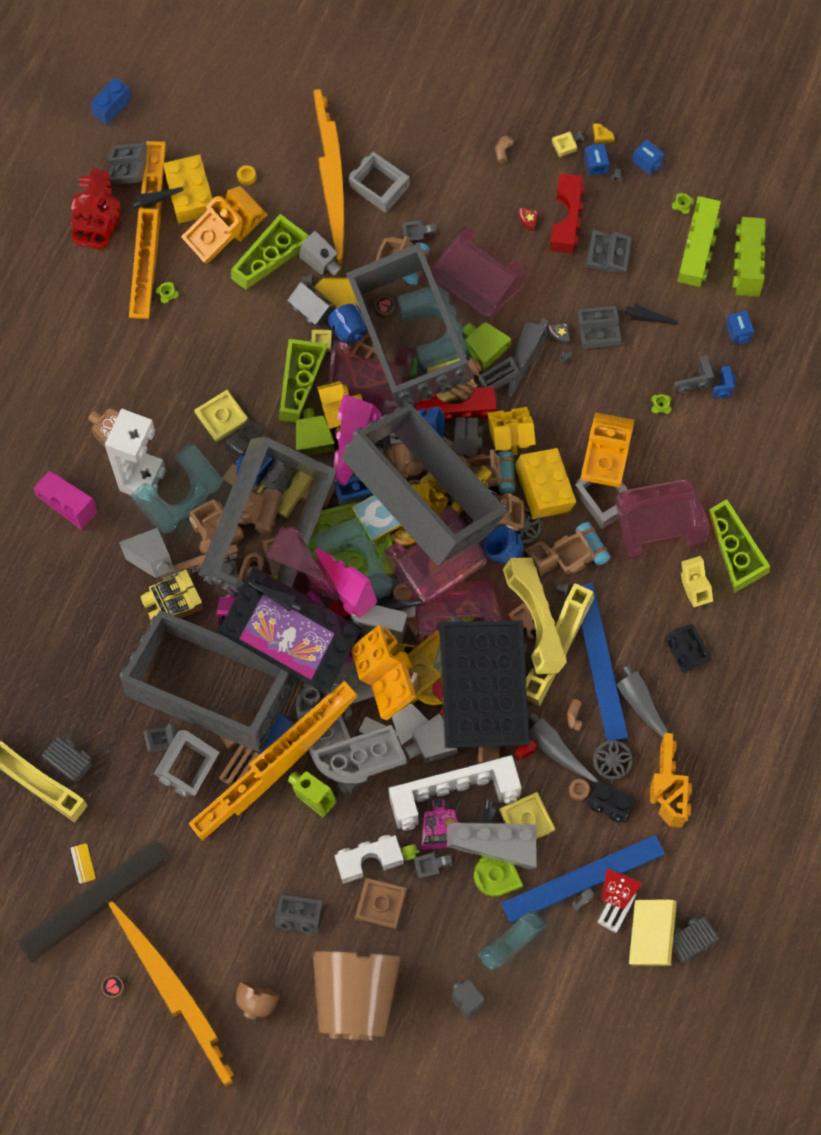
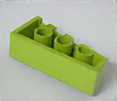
[678,196,721,287]
[231,214,309,290]
[733,217,765,297]
[278,339,328,423]
[709,499,770,593]

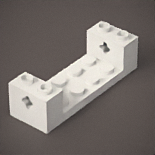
[105,409,166,502]
[389,756,521,831]

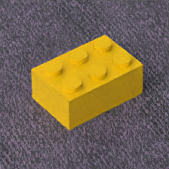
[163,154,213,224]
[514,448,576,519]

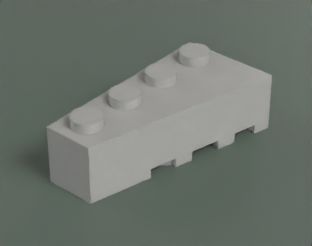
[447,823,536,870]

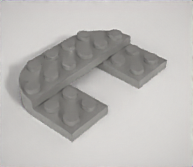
[296,661,406,783]

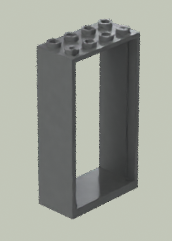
[346,243,474,407]
[341,404,508,567]
[198,437,336,593]
[120,610,297,752]

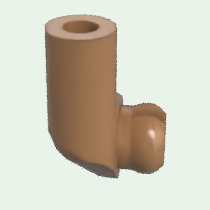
[495,136,513,164]
[567,699,582,731]

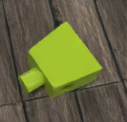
[463,322,511,371]
[296,408,335,456]
[288,772,337,818]

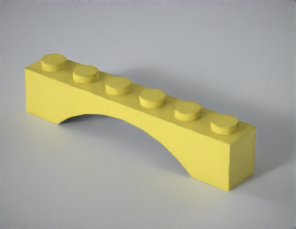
[503,558,567,674]
[526,583,594,706]
[0,740,87,823]

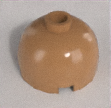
[236,980,280,1020]

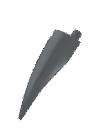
[508,319,548,398]
[616,665,669,738]
[528,713,598,783]

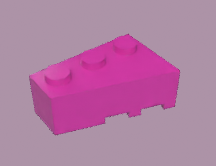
[33,471,98,530]

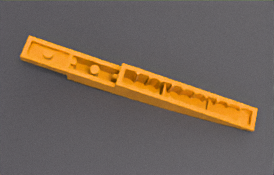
[313,89,344,267]
[129,141,166,319]
[188,681,358,840]
[108,901,234,1087]

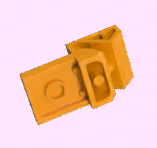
[181,186,268,264]
[581,412,635,488]
[351,625,416,721]
[650,733,692,828]

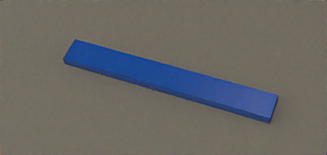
[580,583,628,741]
[501,835,665,924]

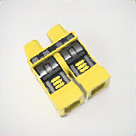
[140,569,203,620]

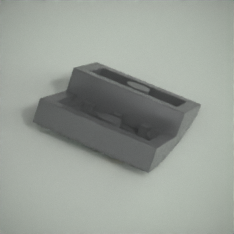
[108,142,147,185]
[585,230,632,273]
[577,306,622,349]

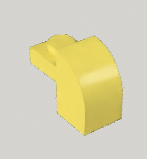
[681,556,713,607]

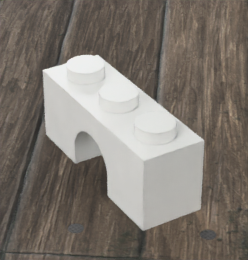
[335,835,404,884]

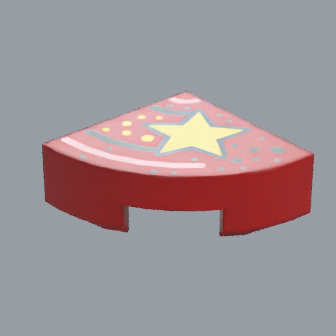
[518,208,538,231]

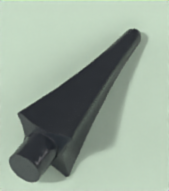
[132,187,184,209]
[624,303,678,325]
[248,581,303,612]
[375,598,424,611]
[481,800,496,857]

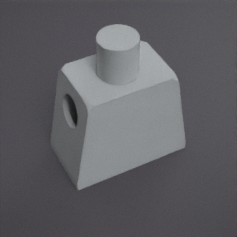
[299,231,342,276]
[405,714,458,763]

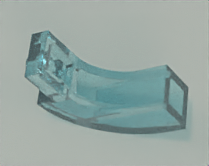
[477,910,547,971]

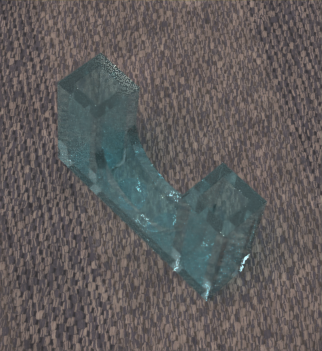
[397,283,470,372]
[129,443,224,534]
[313,517,393,613]

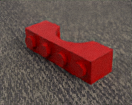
[550,173,585,253]
[415,387,496,423]

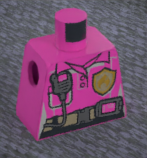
[422,799,458,850]

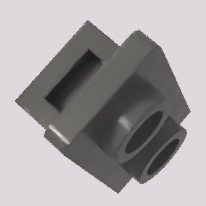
[673,355,715,393]

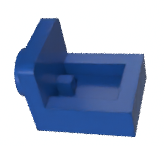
[712,366,736,399]

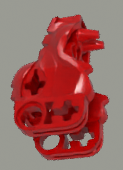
[71,168,121,249]

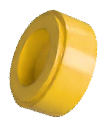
[237,165,256,186]

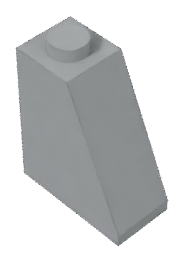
[119,528,175,578]

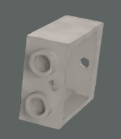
[349,152,409,213]
[574,478,636,529]
[351,605,408,644]
[154,730,219,797]

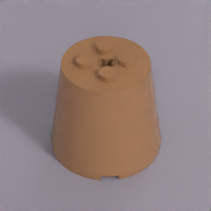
[313,952,400,1040]

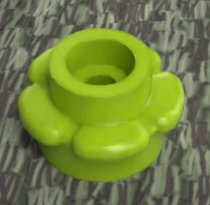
[400,845,420,861]

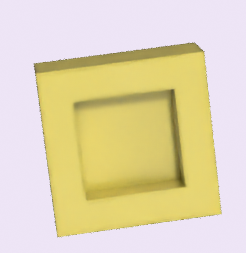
[552,132,577,157]
[311,330,332,351]

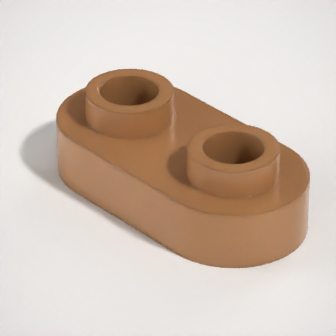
[238,553,264,582]

